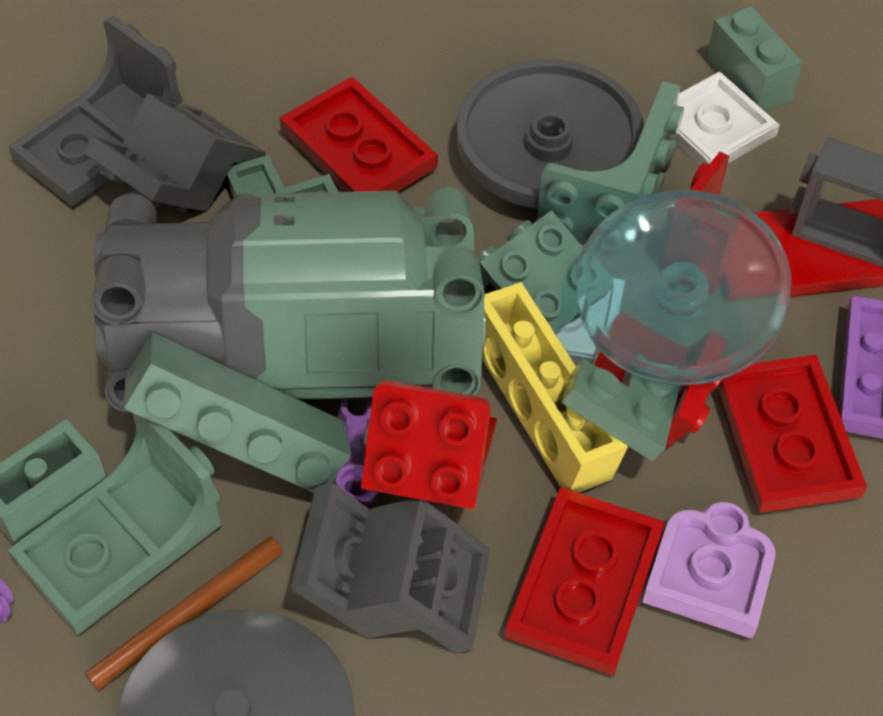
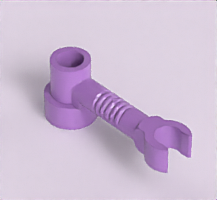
[334,399,377,509]

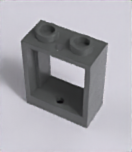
[789,137,883,268]

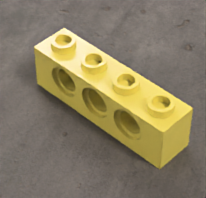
[482,282,628,493]

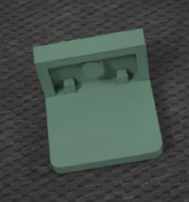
[477,210,611,333]

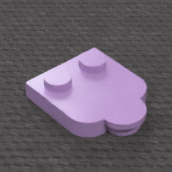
[642,502,776,639]

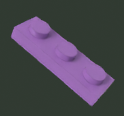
[839,295,883,439]

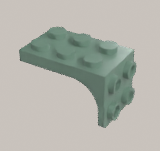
[537,81,684,258]
[8,413,222,636]

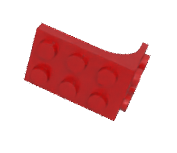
[361,380,497,509]

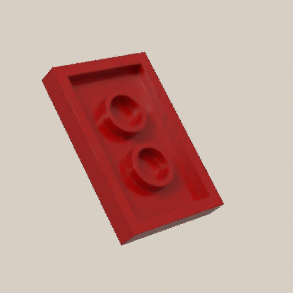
[279,76,438,192]
[717,354,867,513]
[505,487,665,676]

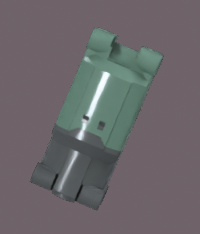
[91,187,485,413]

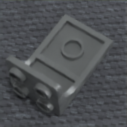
[8,16,183,207]

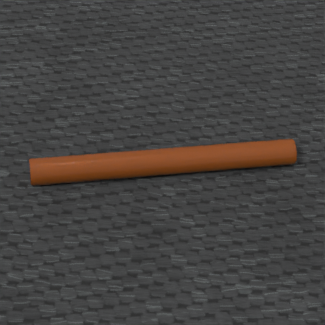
[84,536,283,691]

